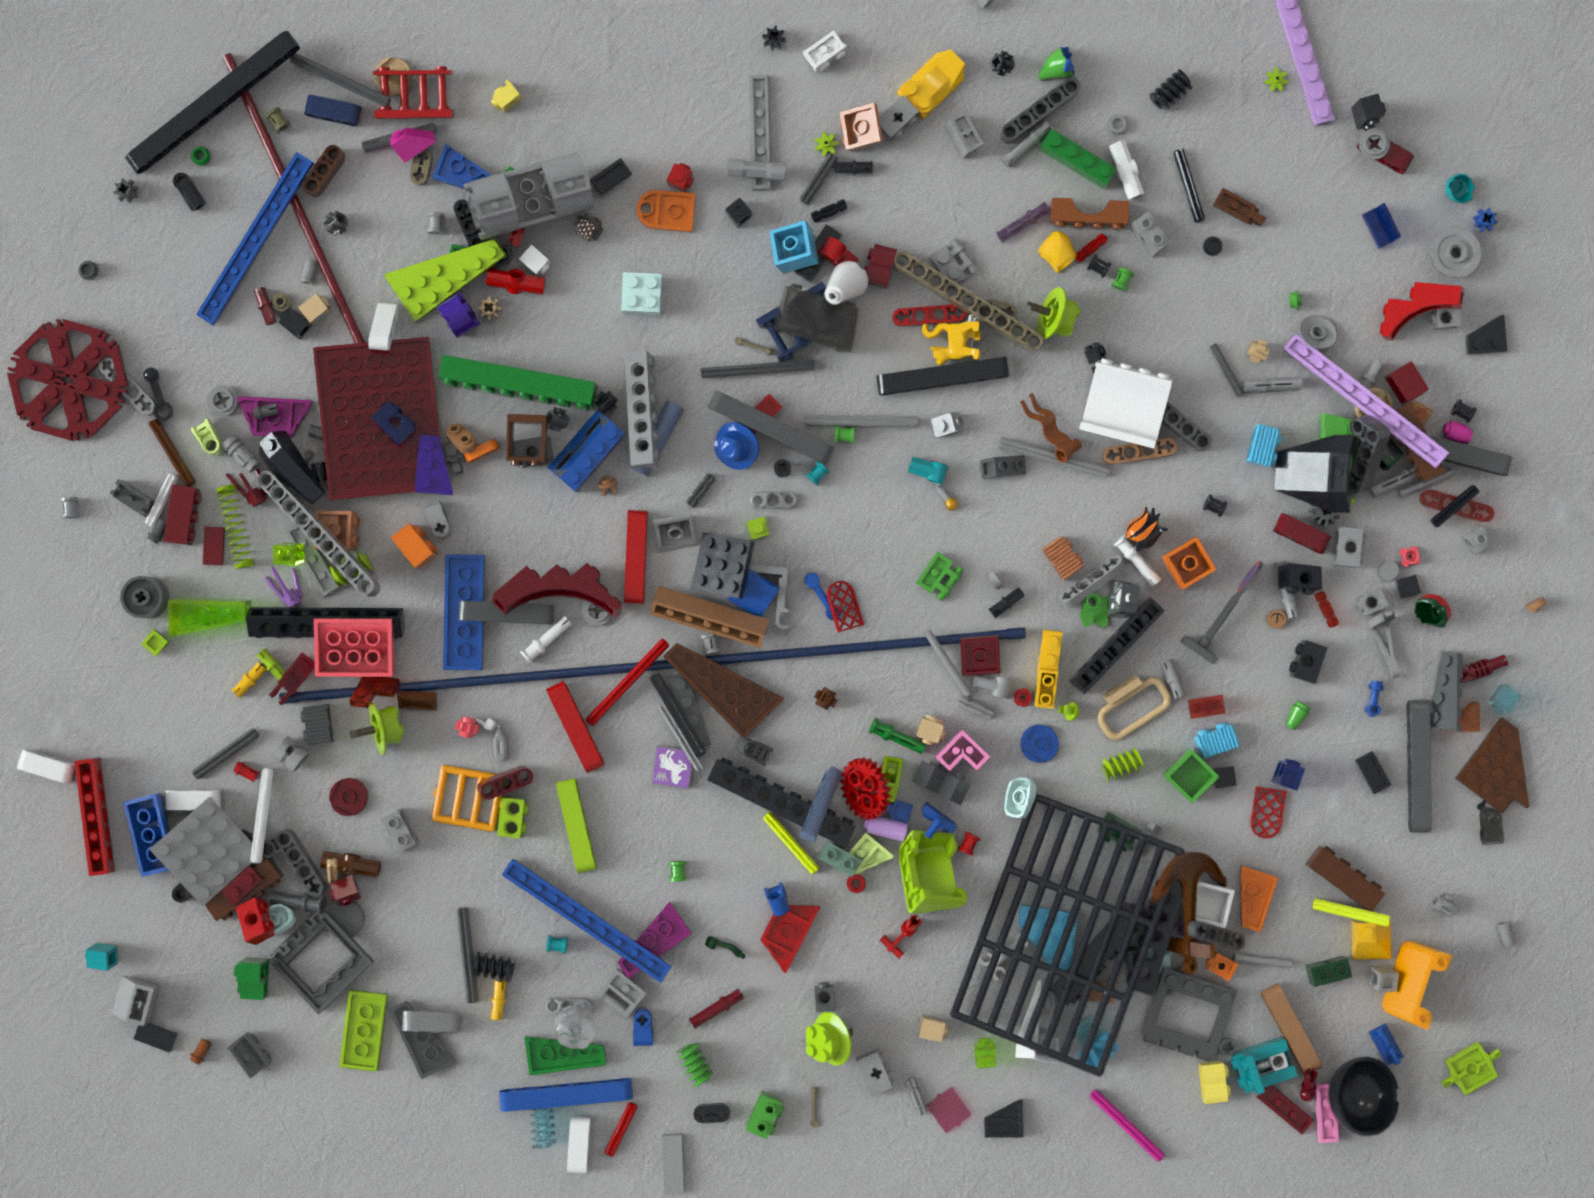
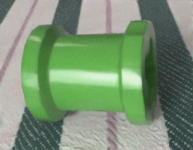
[1111,267,1134,292]
[834,426,855,444]
[669,861,687,882]

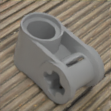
[422,500,452,539]

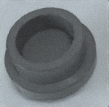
[79,261,99,280]

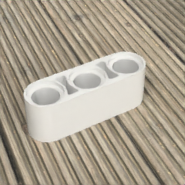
[368,302,399,351]
[17,749,75,784]
[165,790,221,810]
[567,1116,591,1174]

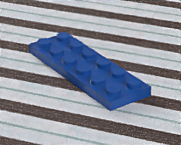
[443,554,485,670]

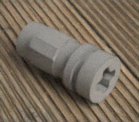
[221,434,261,473]

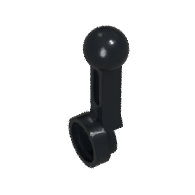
[143,367,173,421]

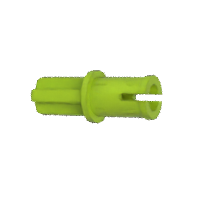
[256,648,286,680]

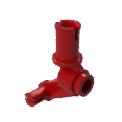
[879,915,921,959]

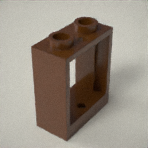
[506,414,548,466]

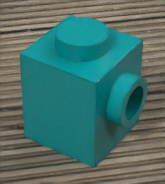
[85,943,118,971]

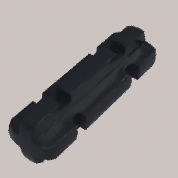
[811,199,847,223]

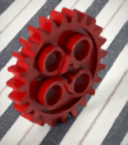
[840,757,892,820]

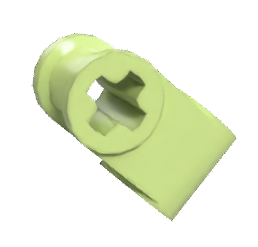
[191,418,224,456]

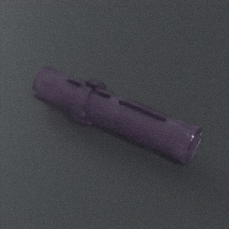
[996,202,1051,243]

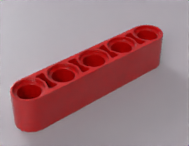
[624,510,648,604]
[546,680,605,773]

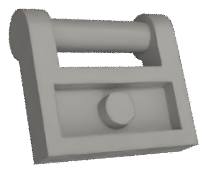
[595,968,647,1020]

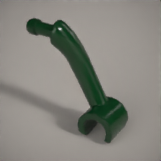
[705,936,746,959]

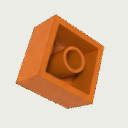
[390,523,438,569]
[1160,537,1217,590]

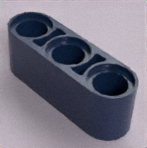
[304,95,362,127]

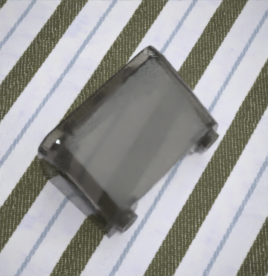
[772,283,859,353]

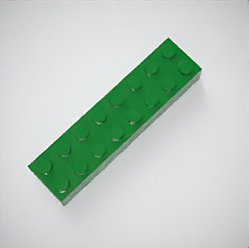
[438,355,598,411]

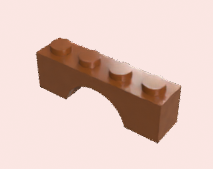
[1050,198,1129,230]

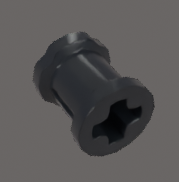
[1087,254,1112,278]
[1451,399,1477,423]
[774,459,791,478]
[1203,494,1228,517]

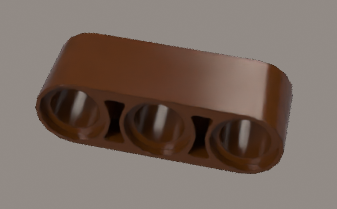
[303,145,345,197]

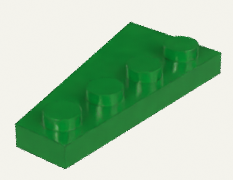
[524,1036,607,1075]

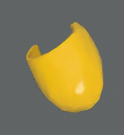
[1037,231,1077,273]

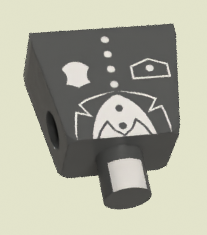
[1107,580,1140,618]

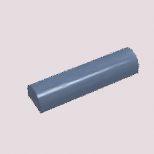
[631,400,684,477]
[799,766,842,842]

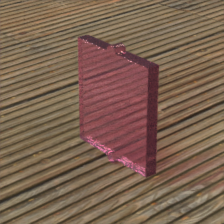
[926,1087,972,1133]

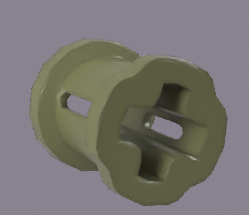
[265,107,290,133]

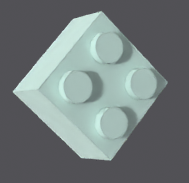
[621,272,663,316]

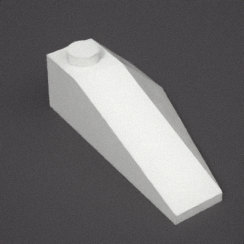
[1015,980,1059,1063]

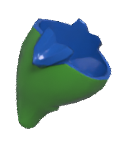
[1039,47,1075,80]

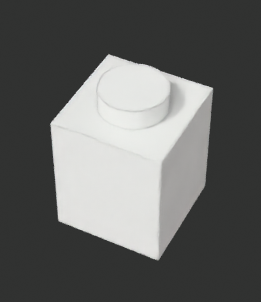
[519,245,551,277]

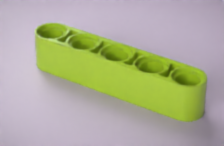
[556,778,597,874]

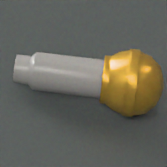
[936,485,959,511]

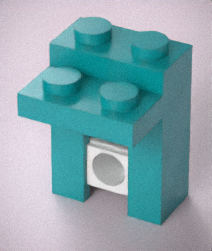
[1230,1036,1298,1095]

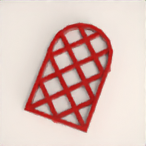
[827,581,864,633]
[1250,786,1287,838]

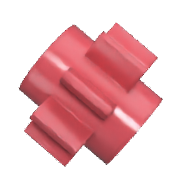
[455,716,480,738]

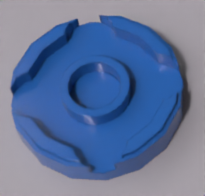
[1020,725,1059,763]

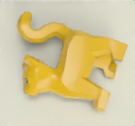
[921,322,981,366]

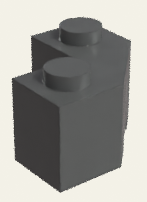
[912,760,971,805]

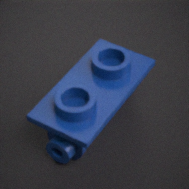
[1369,1023,1404,1066]

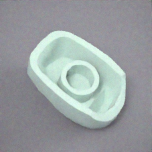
[1004,777,1037,819]
[256,904,296,935]

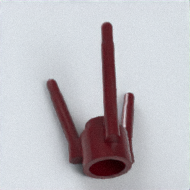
[226,467,268,507]

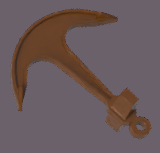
[1152,851,1227,975]

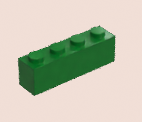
[1039,129,1117,189]

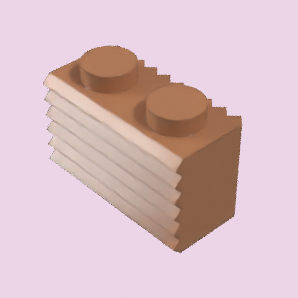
[1041,536,1084,581]

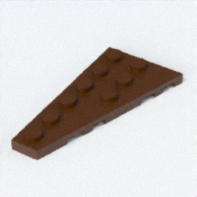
[663,643,785,736]

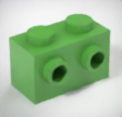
[746,1091,784,1139]

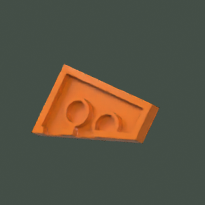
[1240,865,1278,933]

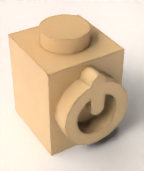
[915,715,946,746]

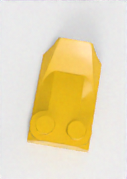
[897,49,966,120]

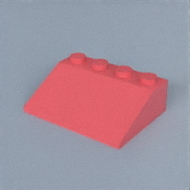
[314,618,396,677]

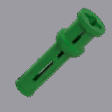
[868,718,926,755]

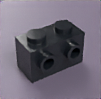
[1351,93,1386,130]

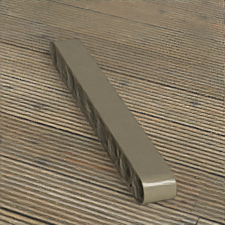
[894,252,1043,352]

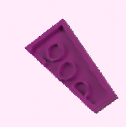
[617,902,692,978]

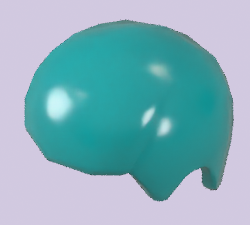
[1445,174,1475,203]

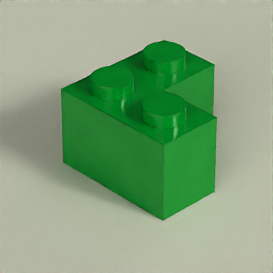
[234,958,270,1000]

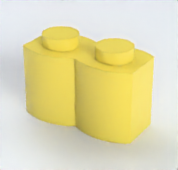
[1198,1061,1231,1104]

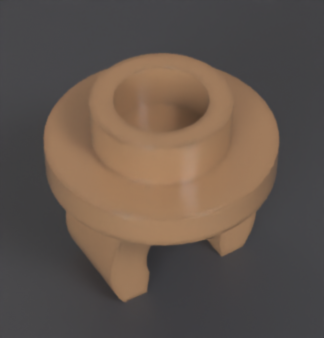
[597,476,617,496]

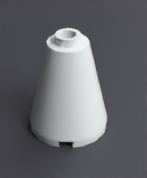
[825,261,868,304]

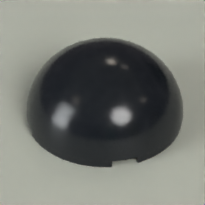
[1328,1057,1399,1136]

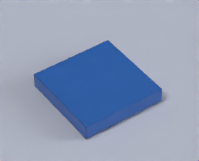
[727,569,780,617]

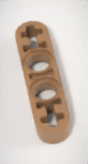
[1102,438,1177,465]

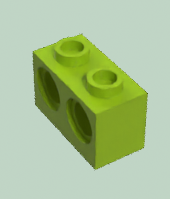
[497,796,529,838]

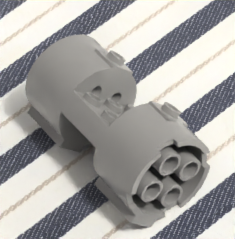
[464,152,593,240]

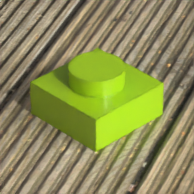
[747,516,770,540]
[141,629,170,656]

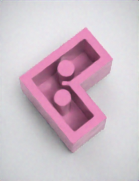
[935,729,990,771]

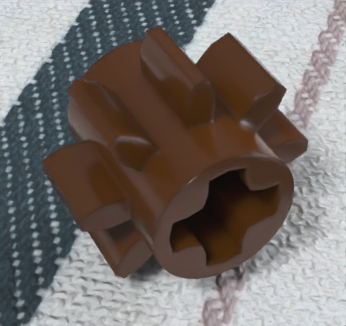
[814,687,838,710]

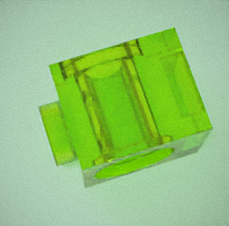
[273,542,305,566]
[974,1038,996,1068]

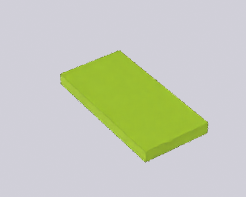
[339,989,388,1072]

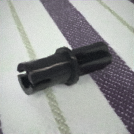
[834,160,873,175]
[989,587,1025,619]

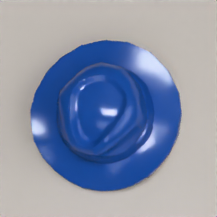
[714,422,759,470]

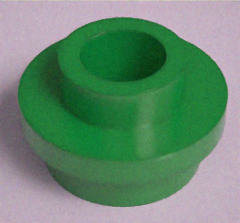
[191,146,211,166]

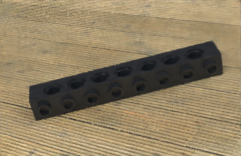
[246,607,405,639]
[707,757,856,848]

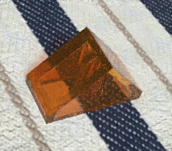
[1447,701,1480,731]

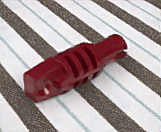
[1460,654,1508,683]

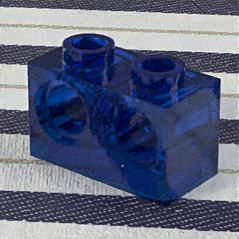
[1271,759,1305,791]

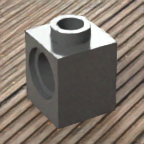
[814,982,835,1012]

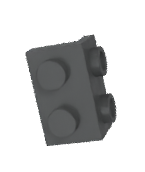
[226,1032,271,1079]

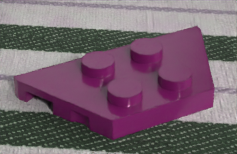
[237,396,312,438]

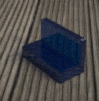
[1362,203,1401,249]

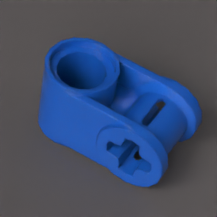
[764,882,790,916]
[633,1008,653,1046]

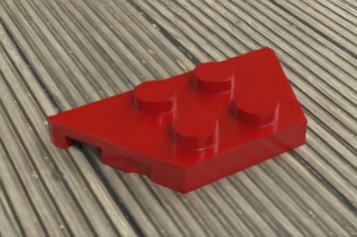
[760,905,820,973]

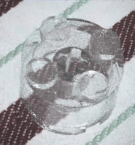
[555,1003,596,1049]

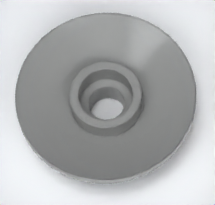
[1299,315,1337,350]

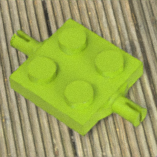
[1441,1042,1502,1095]

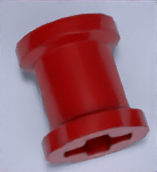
[958,831,981,856]

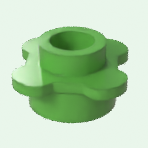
[1289,290,1302,310]

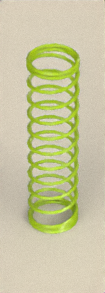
[216,484,255,569]

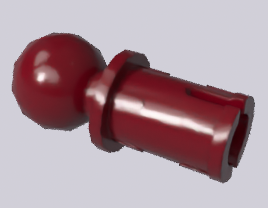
[1300,1069,1318,1102]

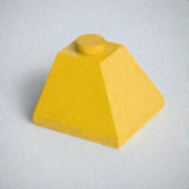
[1351,920,1391,960]

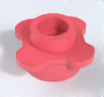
[1399,546,1420,567]

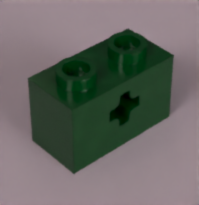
[1305,956,1352,987]

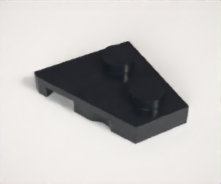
[1466,315,1507,355]

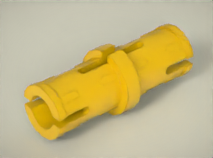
[232,662,267,698]
[490,980,507,1020]

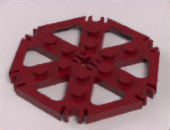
[7,319,129,442]

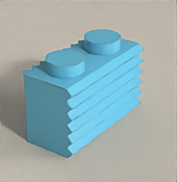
[1246,424,1282,468]
[1193,722,1240,759]

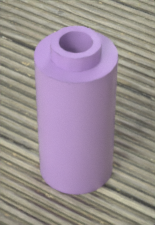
[863,816,908,842]

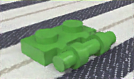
[916,551,964,601]

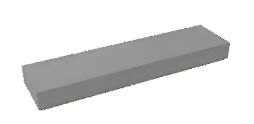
[285,525,341,597]

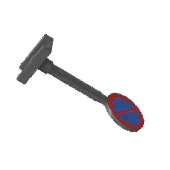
[1180,561,1263,665]

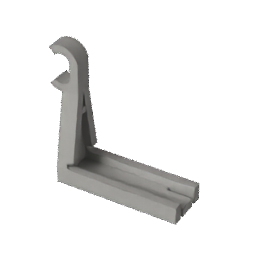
[749,564,789,629]
[1367,609,1400,679]

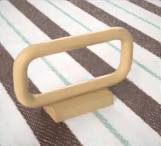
[1097,675,1171,740]

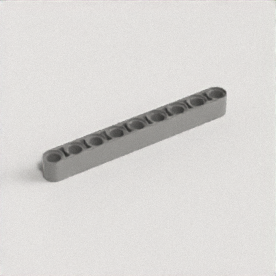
[257,471,380,597]

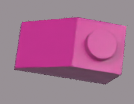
[390,128,436,163]

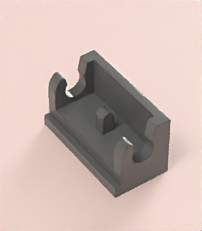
[110,479,155,517]

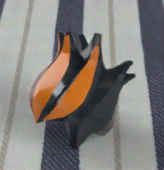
[1126,507,1168,552]

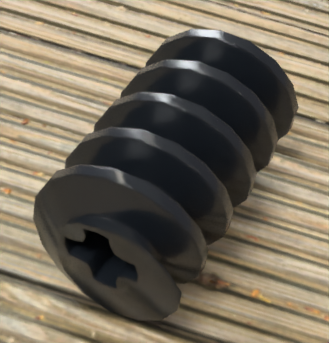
[1149,69,1192,110]
[473,951,516,983]

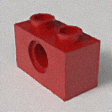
[235,897,275,945]

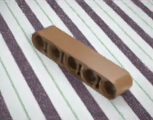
[1260,983,1322,1075]

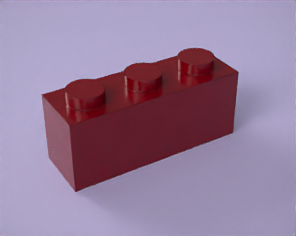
[164,484,202,546]

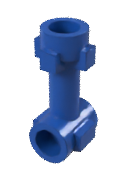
[1364,680,1384,717]

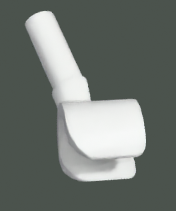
[470,716,497,731]

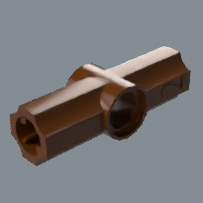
[320,851,381,877]

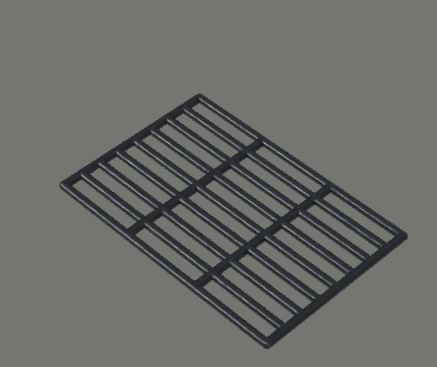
[950,793,1185,1077]

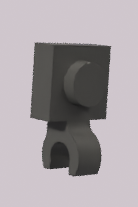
[441,442,465,474]

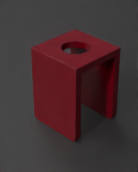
[1384,361,1429,405]

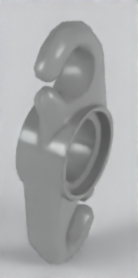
[750,491,798,509]
[545,997,593,1016]

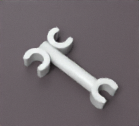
[979,933,1028,981]

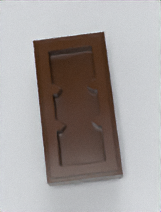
[397,691,438,711]

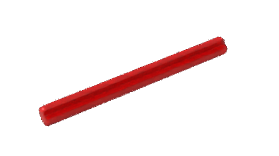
[586,638,669,726]

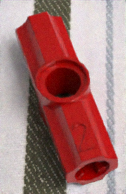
[486,268,546,295]

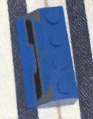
[547,410,626,493]

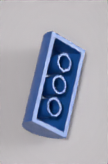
[123,793,170,877]

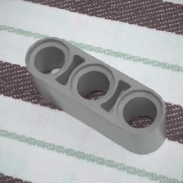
[402,1011,459,1033]

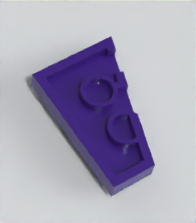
[415,435,454,496]

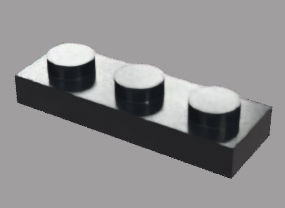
[795,224,842,283]

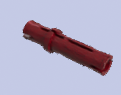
[689,988,745,1029]

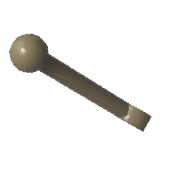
[735,337,773,355]
[811,1087,818,1127]

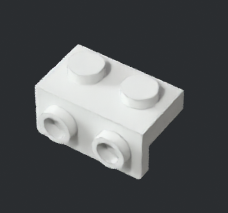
[803,31,847,72]

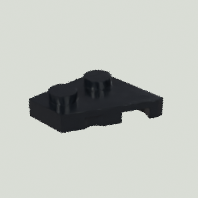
[984,1099,1024,1138]

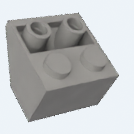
[112,976,160,1026]

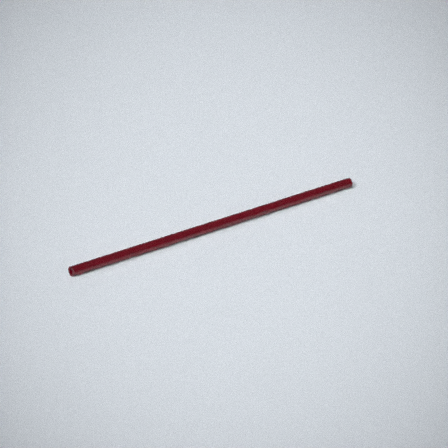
[223,53,365,343]

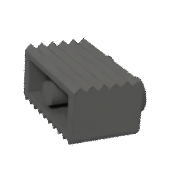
[301,704,334,745]

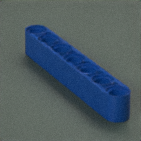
[499,1078,633,1112]

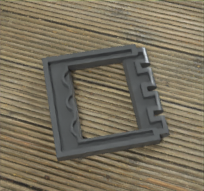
[270,910,374,1015]
[1142,966,1237,1062]

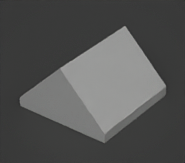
[653,514,698,551]

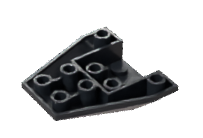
[1274,435,1356,513]

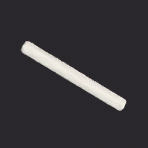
[250,768,273,863]

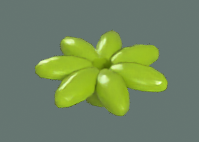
[1264,67,1289,91]
[814,132,839,156]

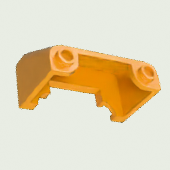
[1382,940,1453,1030]

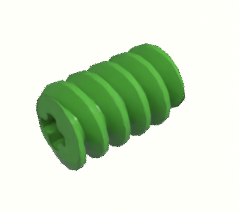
[676,1043,713,1087]

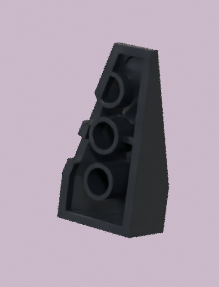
[259,431,325,504]

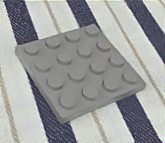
[149,797,252,907]

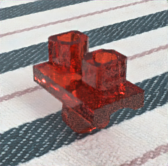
[1187,694,1226,719]

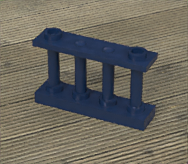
[756,282,845,362]

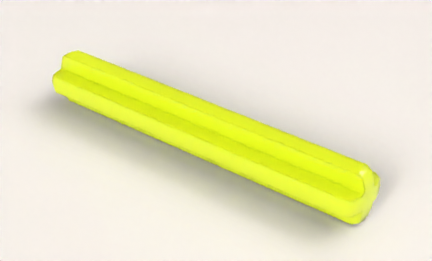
[763,812,819,874]
[1313,898,1390,927]

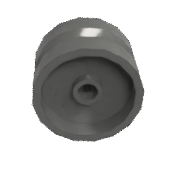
[120,576,170,618]

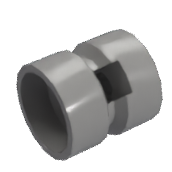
[272,736,309,772]

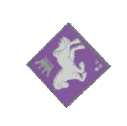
[651,746,693,789]

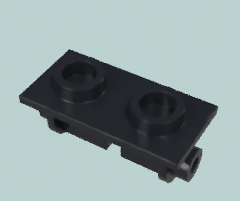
[1084,342,1106,374]

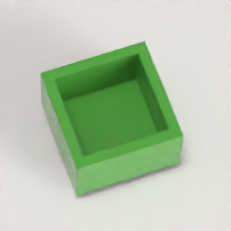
[1163,747,1219,803]

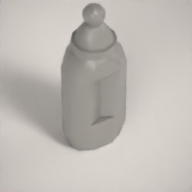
[493,725,508,761]

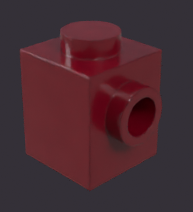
[329,875,361,906]

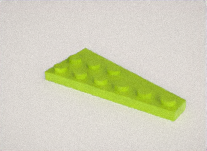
[383,239,507,322]

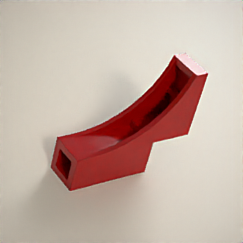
[1380,282,1465,341]

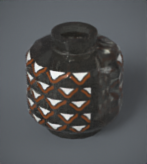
[574,213,604,242]

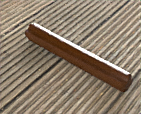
[148,418,196,487]

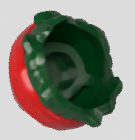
[1414,594,1451,628]

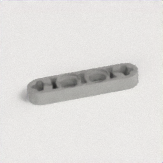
[98,357,156,416]
[1059,555,1125,608]

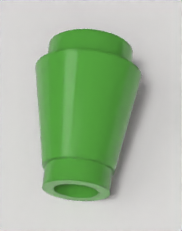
[1285,700,1311,730]

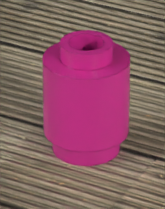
[1442,420,1473,444]

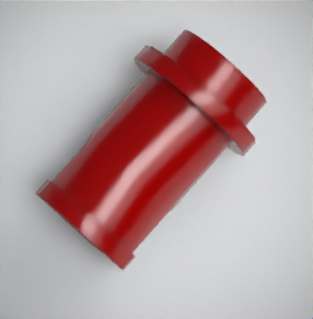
[233,761,259,783]

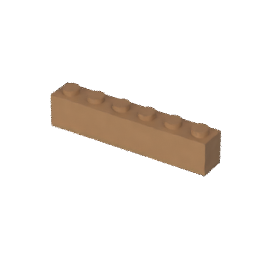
[650,586,769,648]

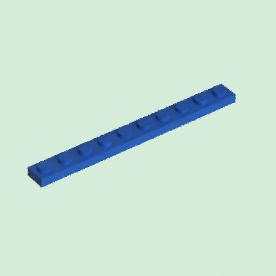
[196,152,314,325]
[502,859,672,983]

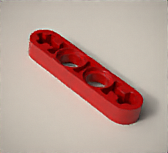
[892,304,967,327]

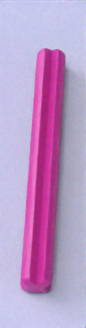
[1089,1089,1165,1162]

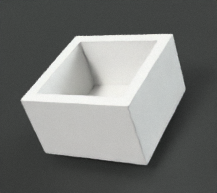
[1196,881,1235,928]

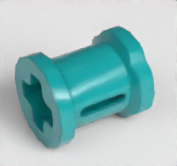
[805,461,830,486]
[546,935,568,954]

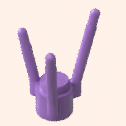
[265,566,303,607]

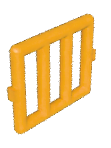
[432,765,505,832]

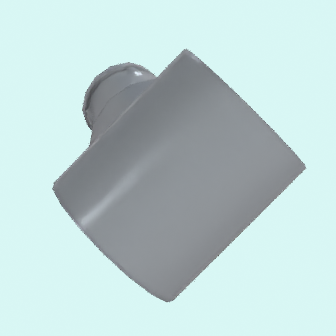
[973,675,1013,699]

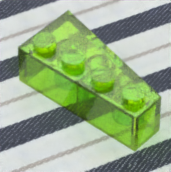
[168,597,251,638]

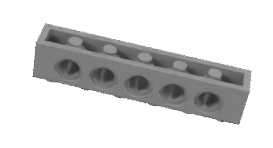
[624,350,660,469]

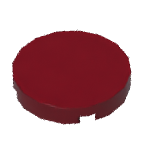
[329,778,369,816]

